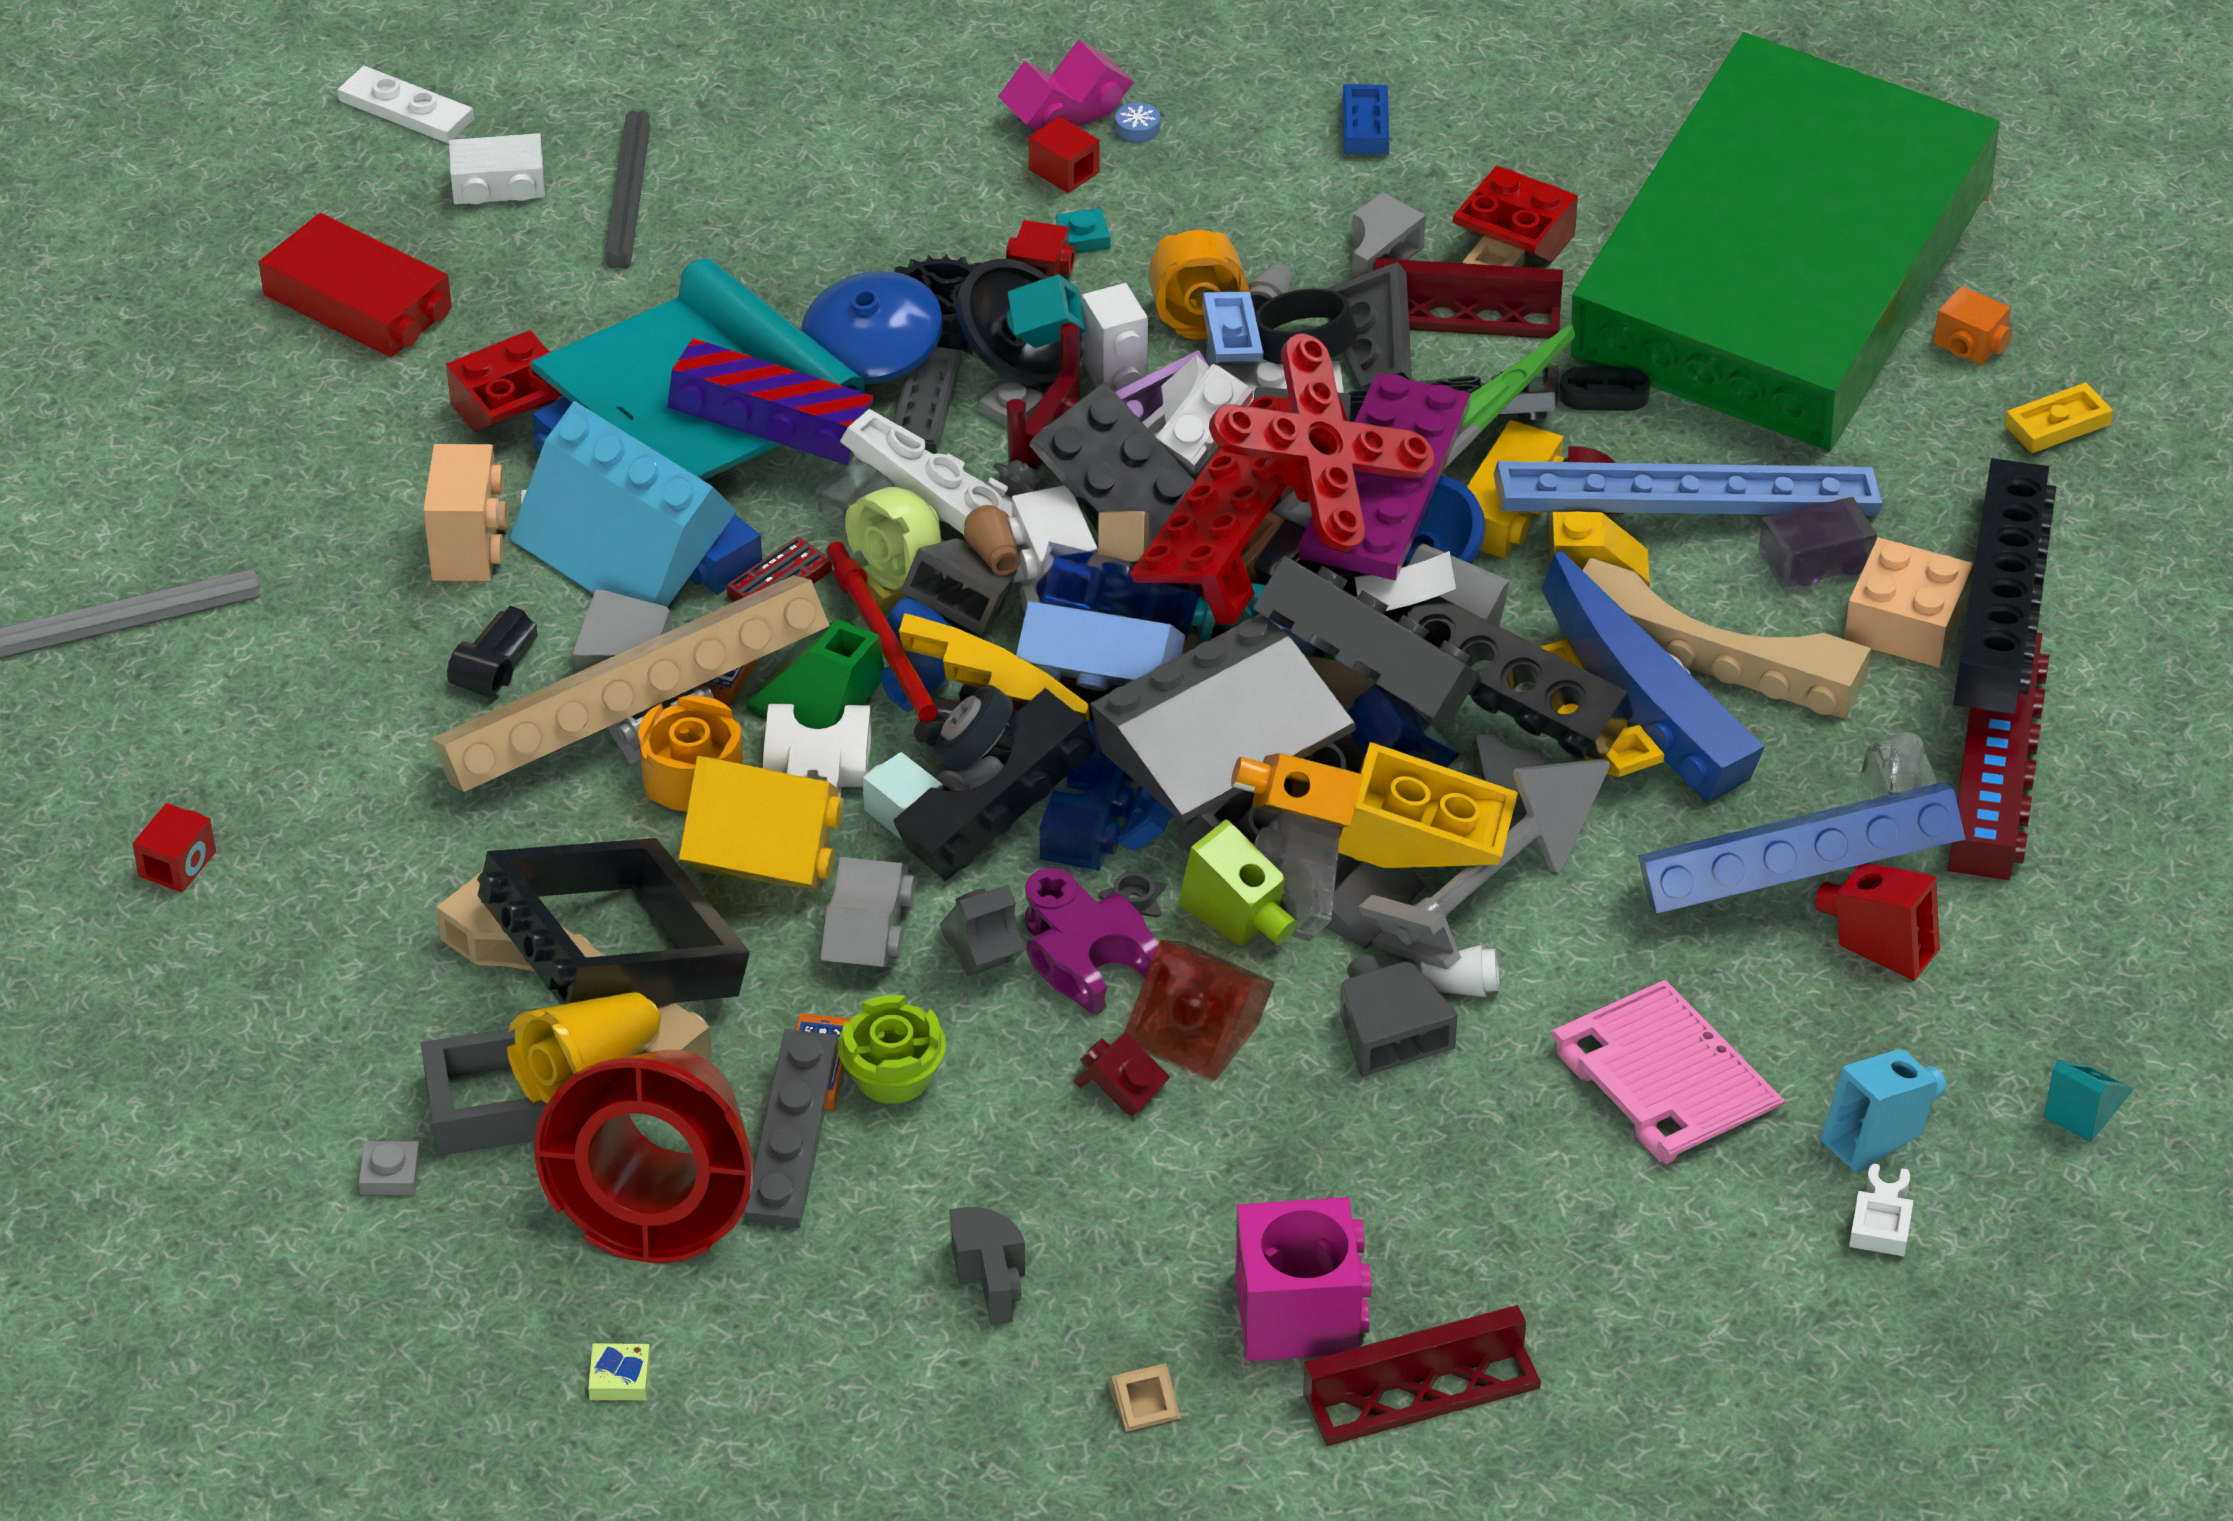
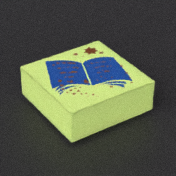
[588,1343,650,1400]

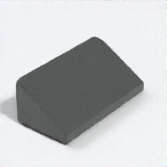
[1323,861,1425,949]

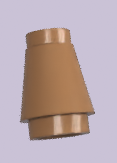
[964,505,1020,576]

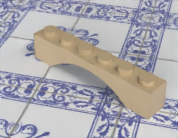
[1582,558,1871,720]
[436,872,712,1061]

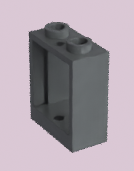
[420,1029,547,1156]

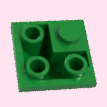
[746,619,884,729]

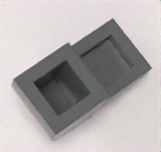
[949,1207,1025,1325]

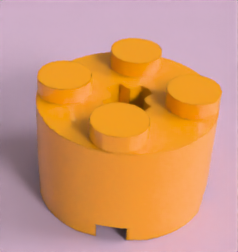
[1148,230,1249,340]
[638,695,744,812]

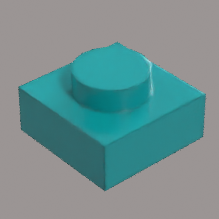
[1056,208,1111,253]

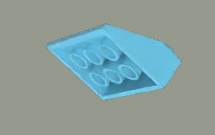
[509,401,737,607]

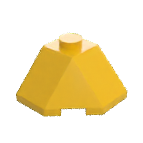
[1548,512,1650,587]

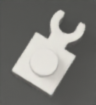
[1849,1164,1914,1256]

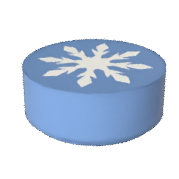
[1115,102,1160,142]

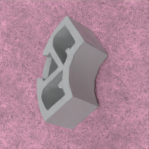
[821,857,916,967]

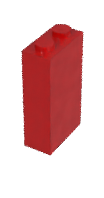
[258,212,452,358]

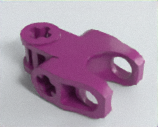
[1025,868,1165,1014]

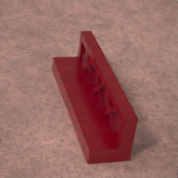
[1375,258,1563,339]
[1303,1305,1541,1446]

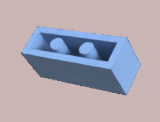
[1016,601,1185,691]

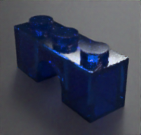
[1035,541,1200,641]
[1039,720,1135,871]

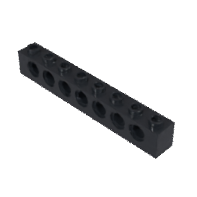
[1953,458,2057,714]
[1253,519,1633,760]

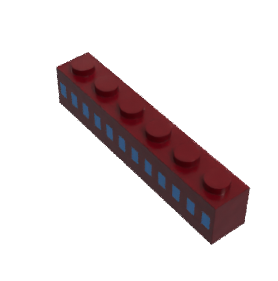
[1947,632,2050,881]

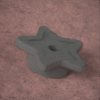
[1099,871,1166,917]

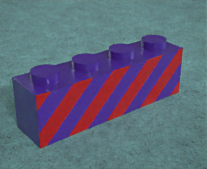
[667,338,874,466]

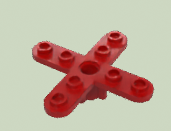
[1209,334,1434,552]

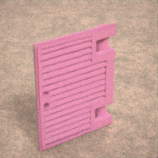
[1551,980,1785,1164]

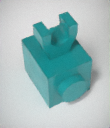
[1007,274,1087,348]

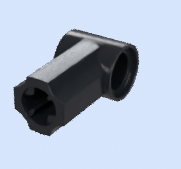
[447,606,538,700]

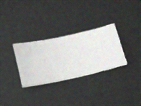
[1355,551,1456,611]

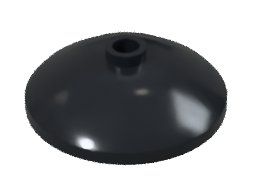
[957,259,1083,387]

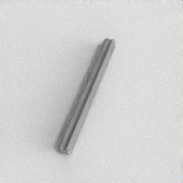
[0,569,260,658]

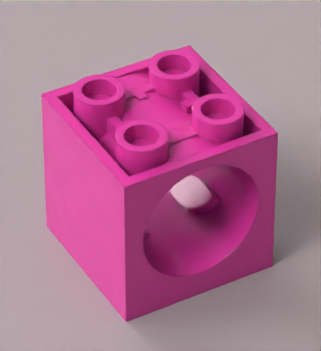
[1235,1197,1372,1361]

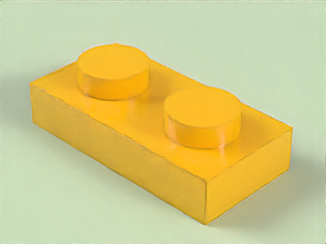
[2004,382,2113,454]

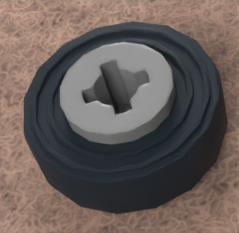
[934,685,1013,771]

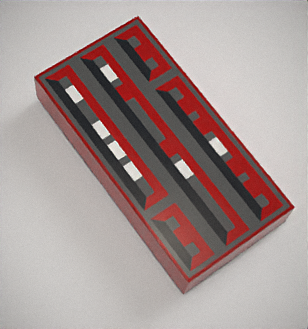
[726,536,833,602]

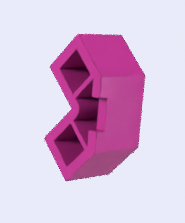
[998,39,1134,130]

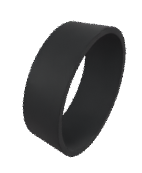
[1255,288,1358,365]

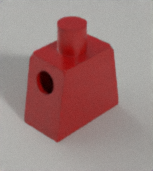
[1815,863,1940,981]

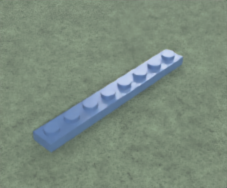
[1493,461,1883,516]

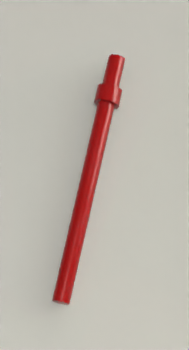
[826,541,938,722]

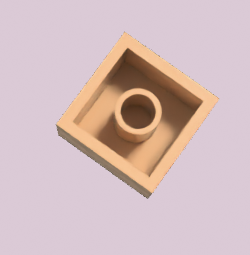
[423,444,508,581]
[1844,537,1974,668]

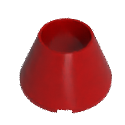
[534,1049,754,1263]

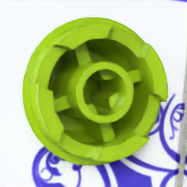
[838,995,946,1104]

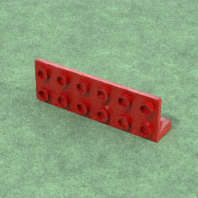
[1130,395,1348,625]

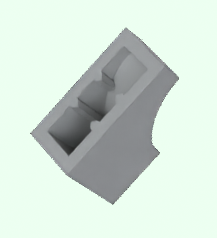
[1351,192,1426,279]

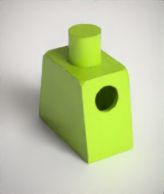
[1178,819,1297,946]

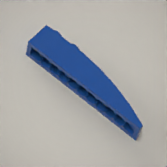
[1541,551,1765,803]

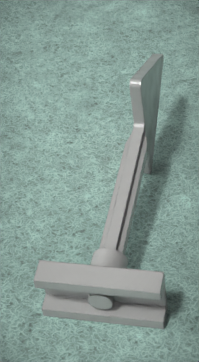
[1358,759,1610,969]

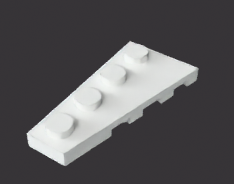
[840,409,1012,535]

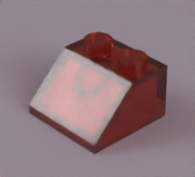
[1125,939,1275,1080]

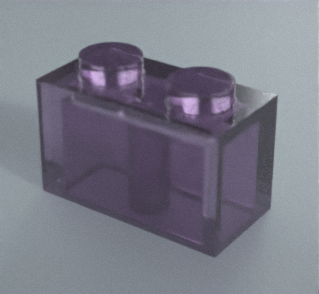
[1758,496,1877,589]

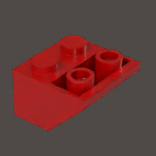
[1452,165,1578,263]
[446,330,563,433]

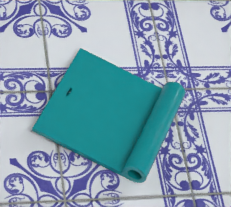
[530,258,865,481]

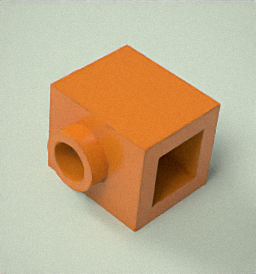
[1933,286,2012,365]

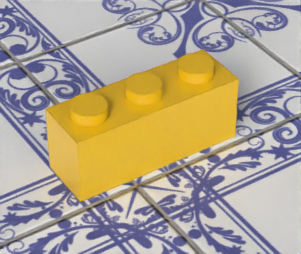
[1467,420,1567,559]

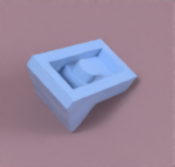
[1202,292,1263,365]

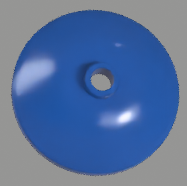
[801,271,943,384]
[1402,476,1485,568]

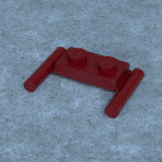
[1006,323,1081,470]

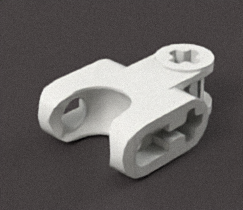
[763,704,871,797]

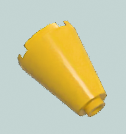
[507,992,661,1104]

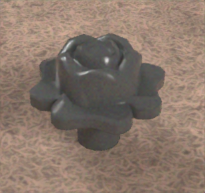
[993,460,1041,498]

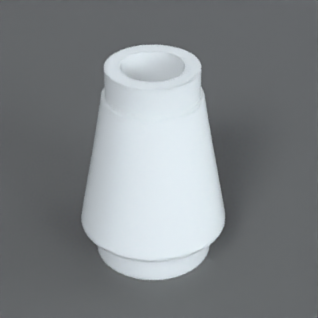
[1421,944,1500,997]

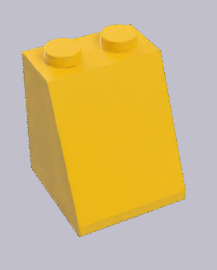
[679,756,844,891]

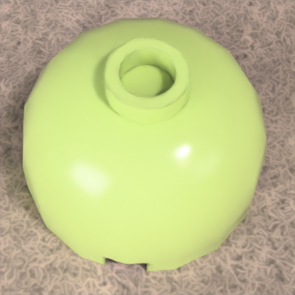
[845,487,941,590]

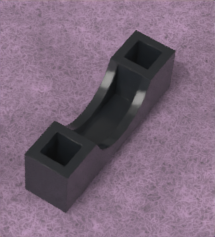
[893,688,1097,881]

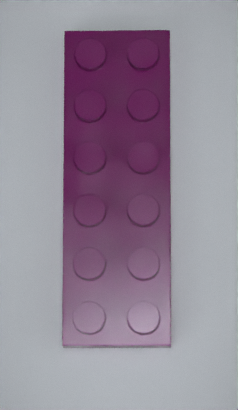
[1298,373,1471,580]

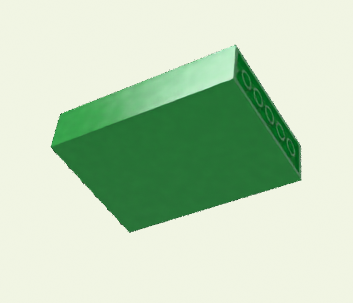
[1571,32,2000,451]

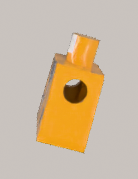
[1231,753,1363,829]

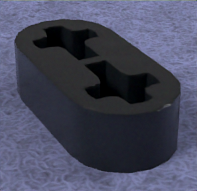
[1559,367,1651,411]

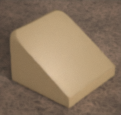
[1098,511,1149,563]
[1106,1363,1181,1432]

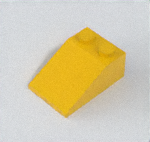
[1335,742,1518,868]

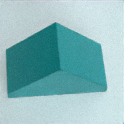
[2044,1060,2133,1142]

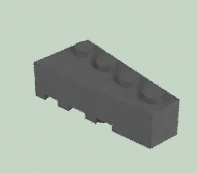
[1252,556,1481,726]

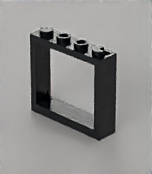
[477,838,750,1005]

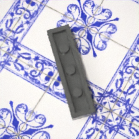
[744,1029,838,1228]

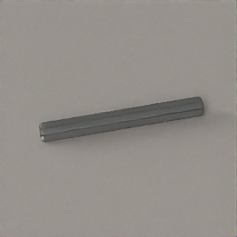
[605,110,650,268]

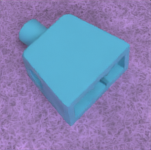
[1820,1049,1947,1174]

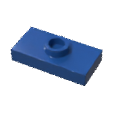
[1342,84,1389,154]
[1119,785,1174,851]

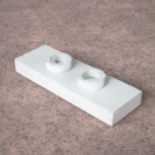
[337,66,474,144]

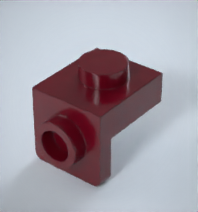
[1073,1031,1170,1116]

